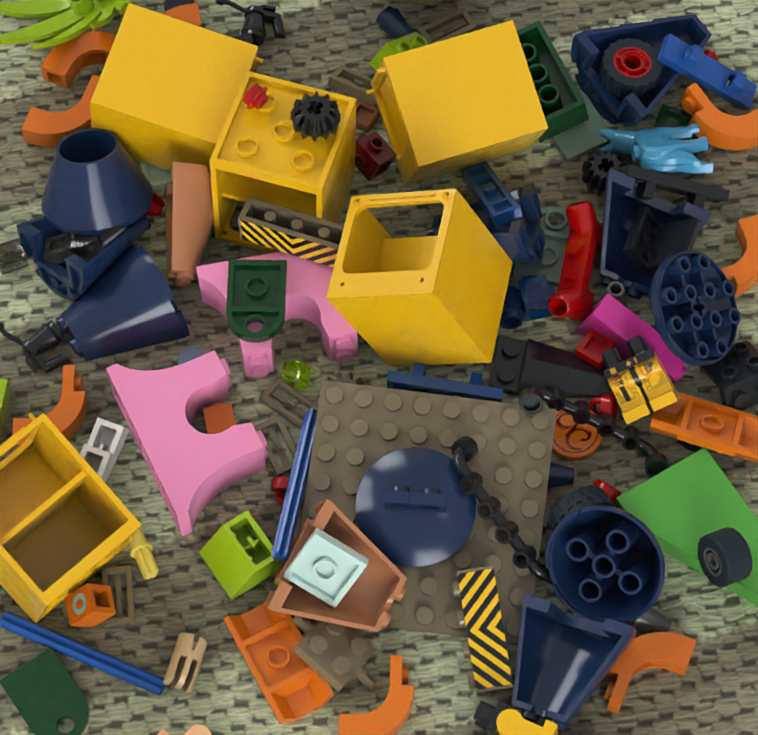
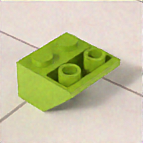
[199,510,281,601]

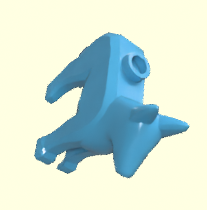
[598,123,713,174]

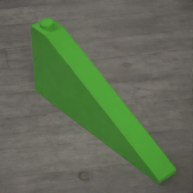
[614,448,758,606]

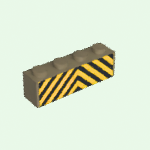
[238,197,344,268]
[452,565,513,695]

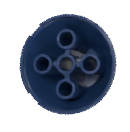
[545,505,665,623]

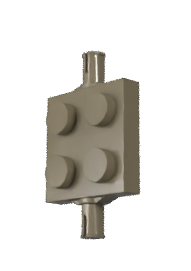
[292,616,378,692]

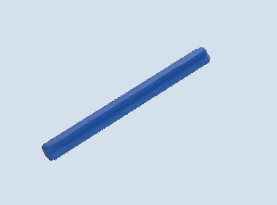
[271,408,317,562]
[0,611,166,695]

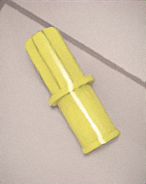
[129,526,159,579]

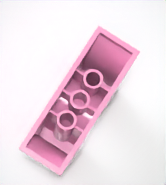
[196,251,358,378]
[106,350,269,537]

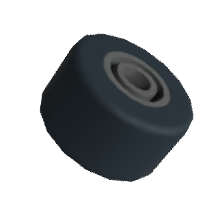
[698,527,752,587]

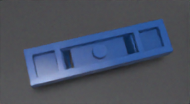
[657,34,758,110]
[460,161,522,227]
[387,363,504,402]

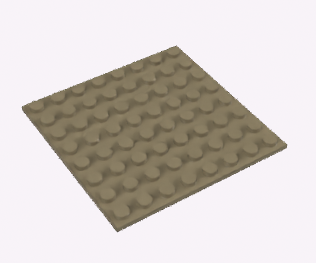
[300,380,557,644]

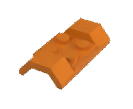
[648,391,758,464]
[223,592,334,724]

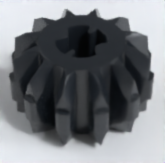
[291,91,341,142]
[582,149,627,197]

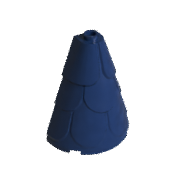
[571,15,712,127]

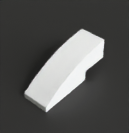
[80,417,129,482]

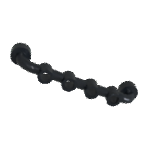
[519,386,668,478]
[451,436,553,585]

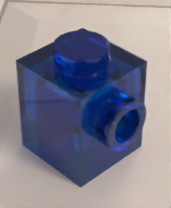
[517,275,555,322]

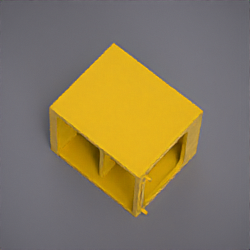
[90,3,264,172]
[366,20,548,187]
[209,71,357,253]
[326,189,513,366]
[0,413,142,623]

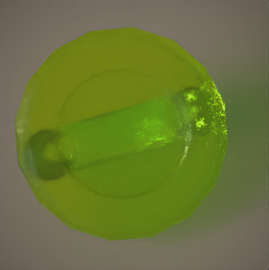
[282,361,312,390]

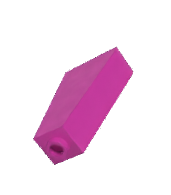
[574,293,687,382]

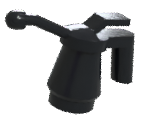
[216,0,285,46]
[0,320,70,374]

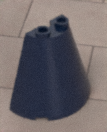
[599,168,712,300]
[428,183,545,264]
[16,215,151,299]
[55,243,190,361]
[512,594,637,732]

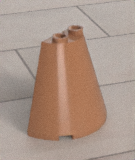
[164,162,214,286]
[266,499,407,633]

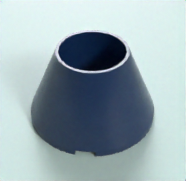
[41,129,153,235]

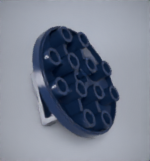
[648,251,741,366]
[355,447,476,568]

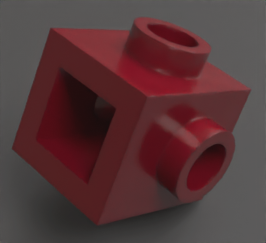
[355,131,397,181]

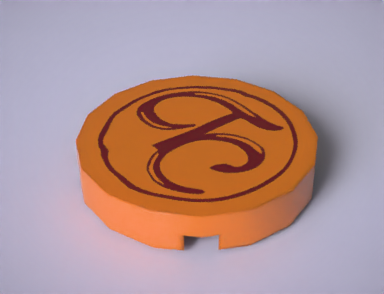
[552,410,602,461]

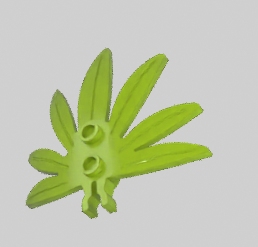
[0,0,133,50]

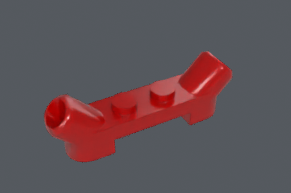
[547,201,602,321]

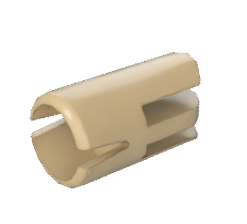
[163,632,207,694]

